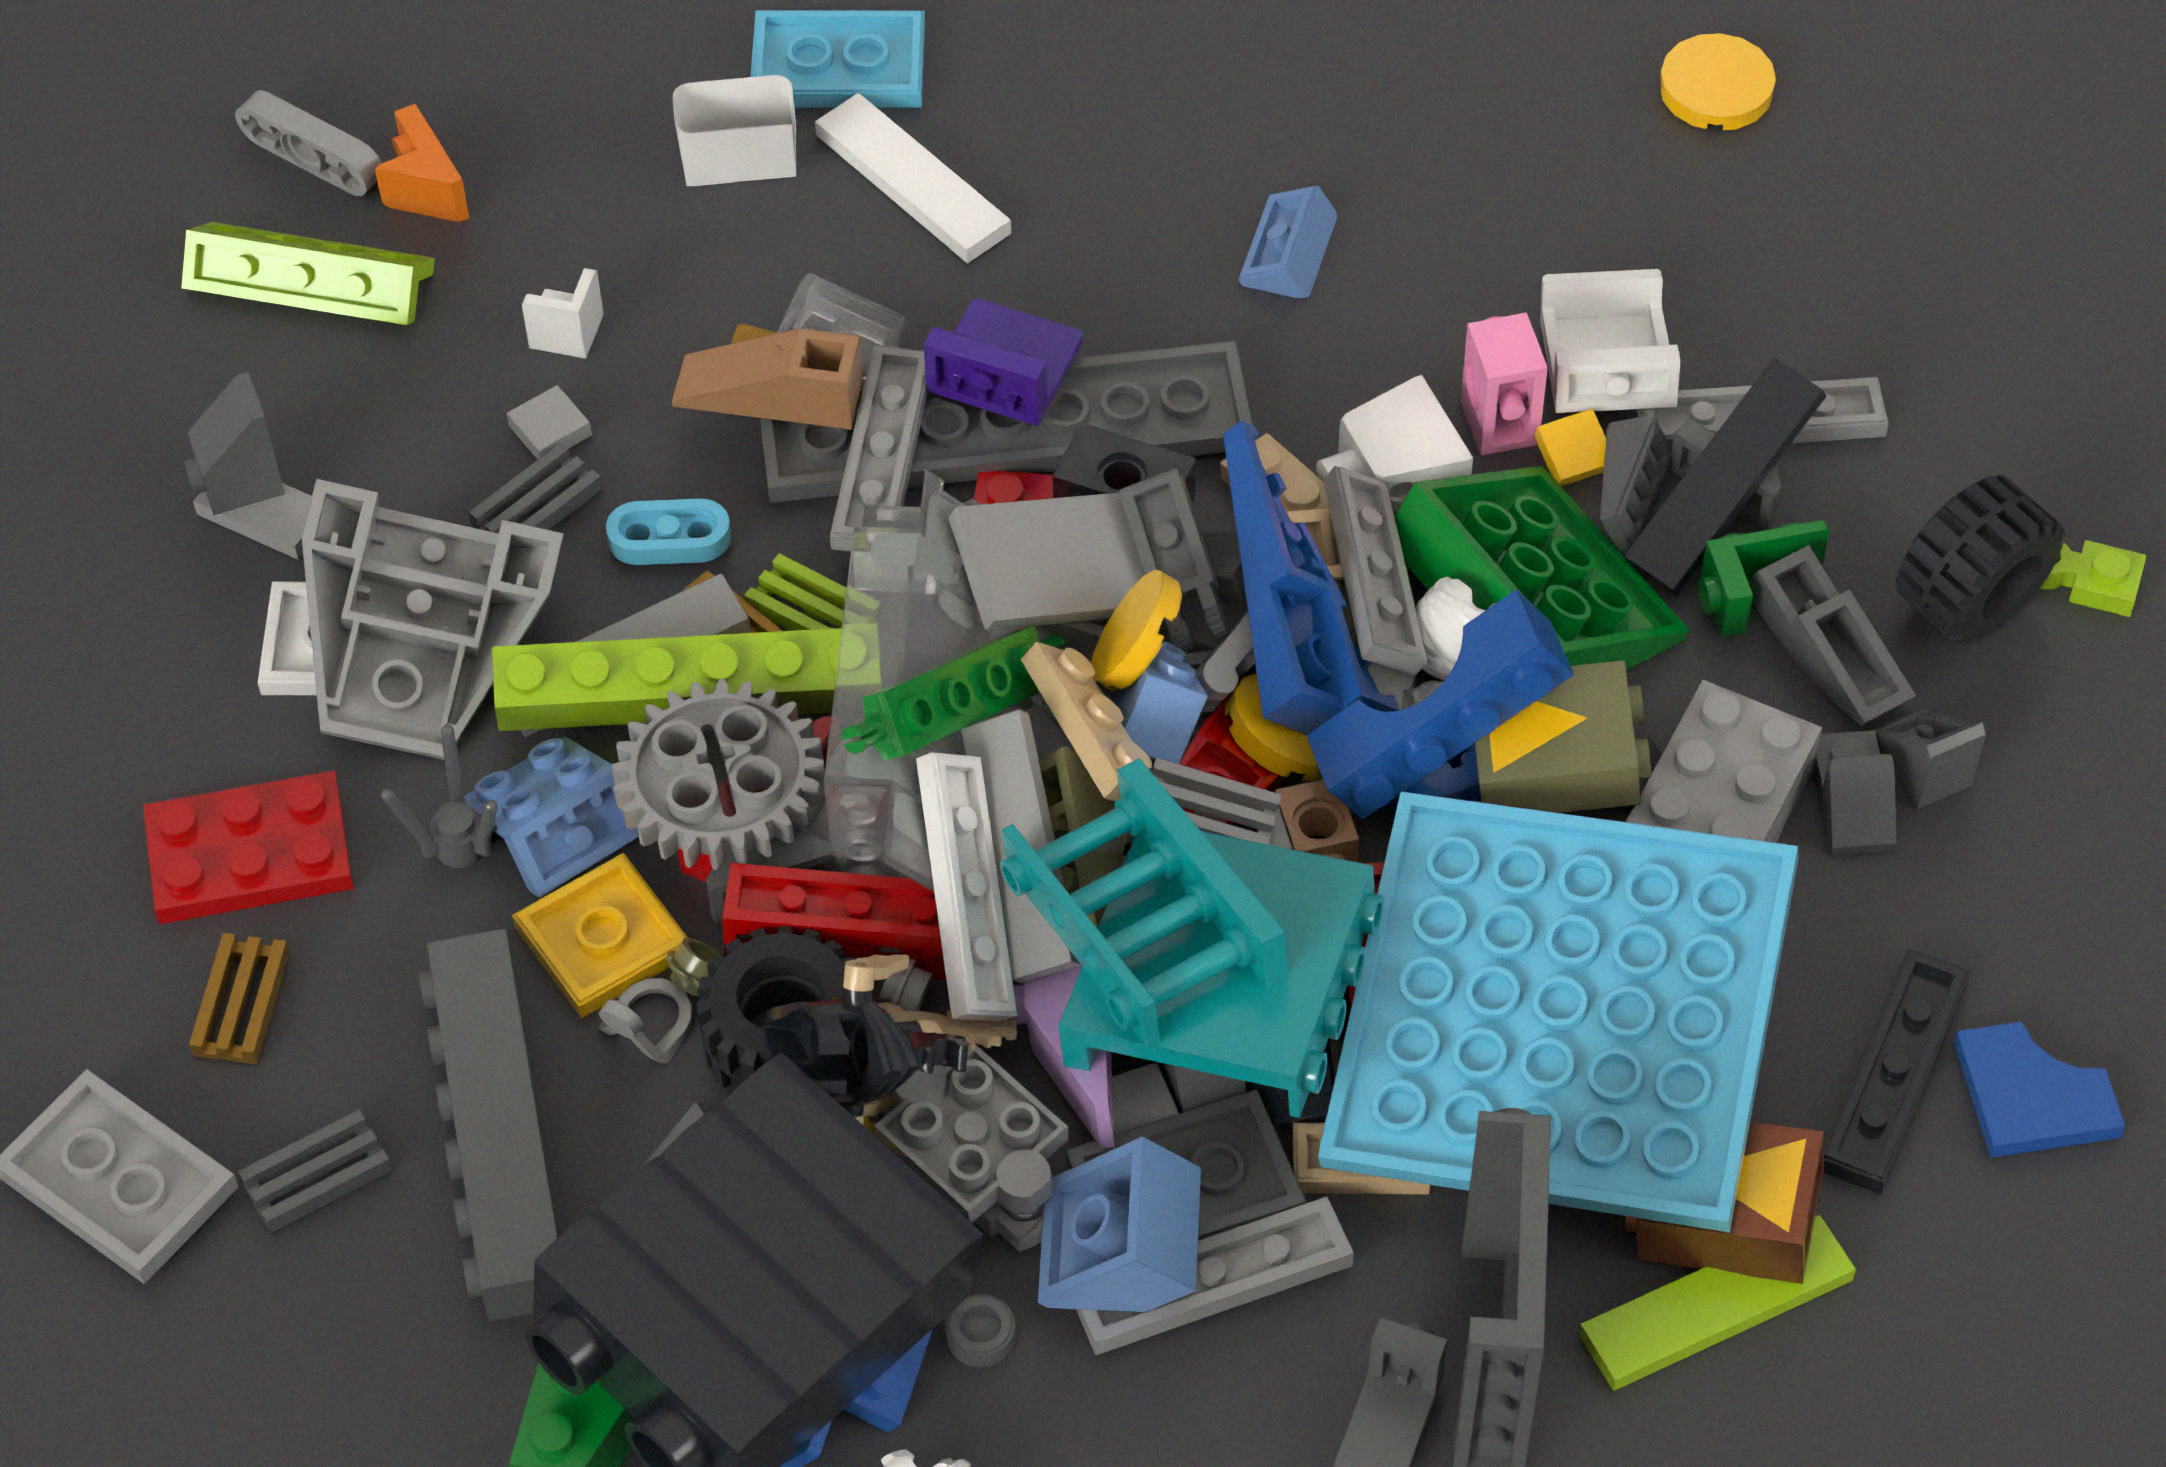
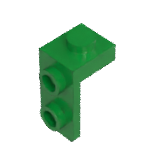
[1698,520,1830,637]

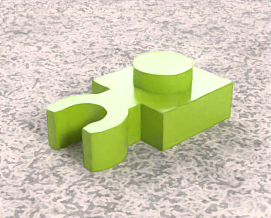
[2040,540,2147,617]

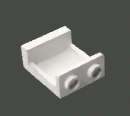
[1540,269,1680,413]

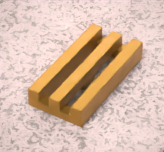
[189,933,290,1064]

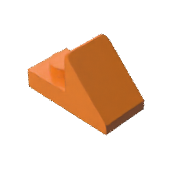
[375,104,470,223]

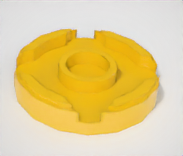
[1660,33,1776,130]
[1091,570,1182,691]
[1225,673,1322,781]

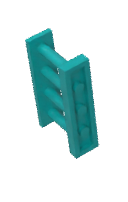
[1000,758,1289,1050]

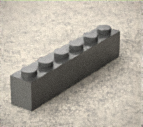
[418,928,559,1322]

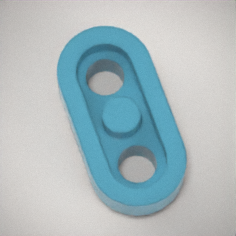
[606,499,731,565]

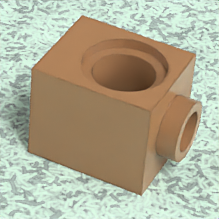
[1275,779,1359,862]

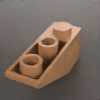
[672,328,864,430]

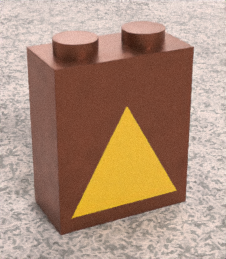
[1625,1122,1824,1284]

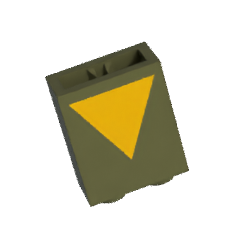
[1475,660,1651,813]

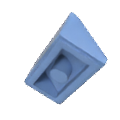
[1238,185,1337,298]

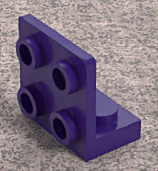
[923,298,1083,426]

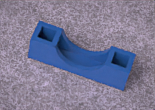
[1307,589,1574,819]

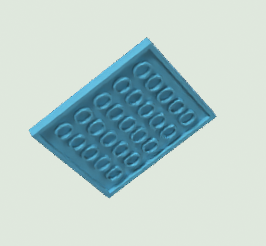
[1318,792,1799,1233]

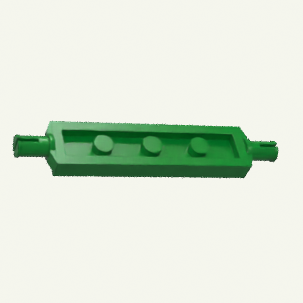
[841,625,1068,761]

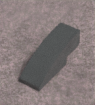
[1748,545,1916,727]

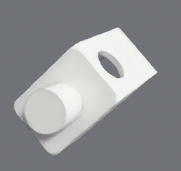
[1316,375,1473,512]

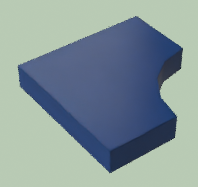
[1954,1021,2125,1158]

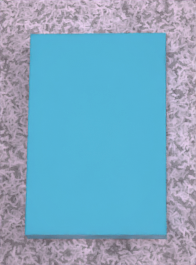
[751,10,925,108]

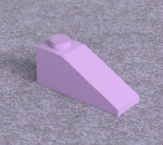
[1013,965,1115,1148]

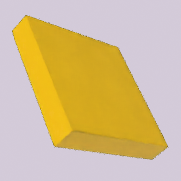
[512,853,688,1019]

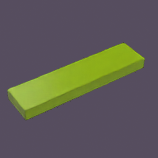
[1579,1215,1856,1391]

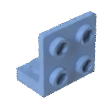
[464,737,639,898]

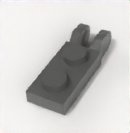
[1119,468,1230,651]

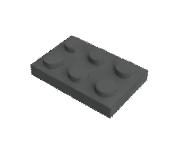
[1066,1089,1306,1241]

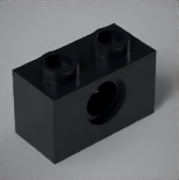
[1052,422,1196,503]

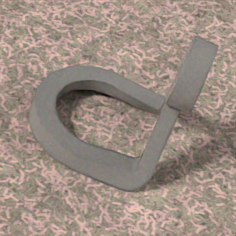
[599,978,694,1064]

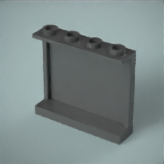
[1453,1108,1551,1467]

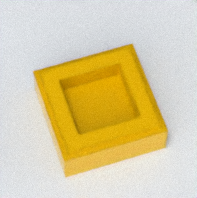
[1534,408,1606,487]

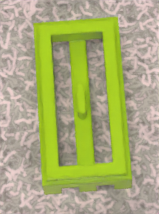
[744,553,883,631]

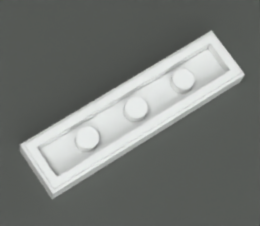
[815,93,1011,264]
[916,752,1017,1021]

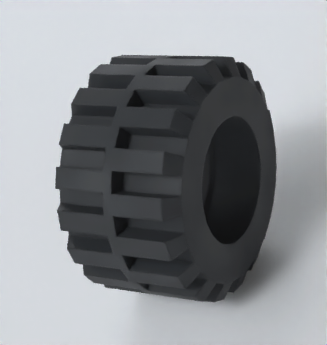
[1896,474,2065,645]
[696,926,854,1091]

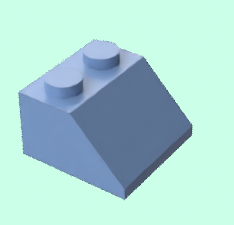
[1038,1136,1201,1312]

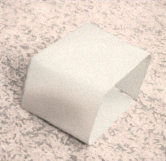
[673,75,796,186]

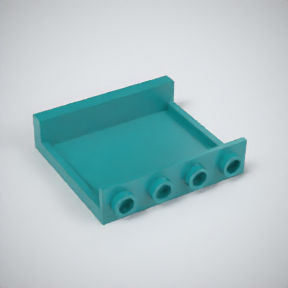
[1058,831,1383,1118]

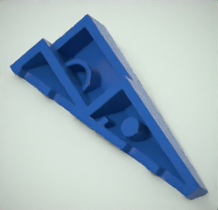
[1223,420,1400,735]

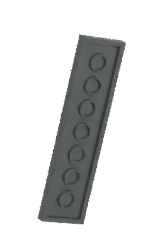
[760,341,1253,503]

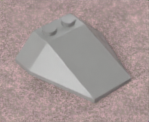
[302,479,564,760]

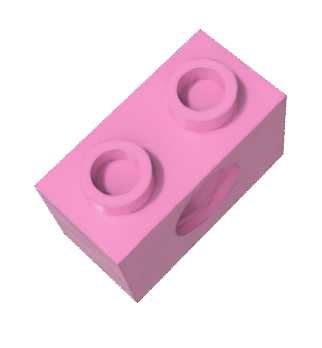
[1460,312,1548,456]

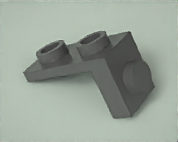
[1334,1317,1448,1467]

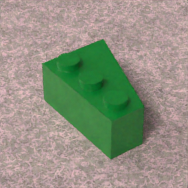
[509,1363,634,1467]

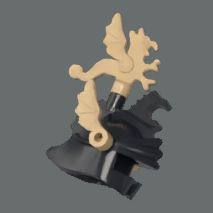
[763,955,1017,1125]

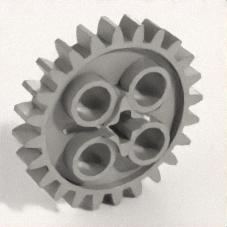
[612,679,826,870]

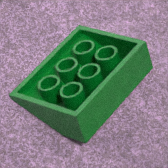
[1395,466,1690,671]

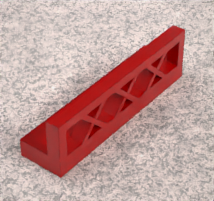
[722,863,947,980]

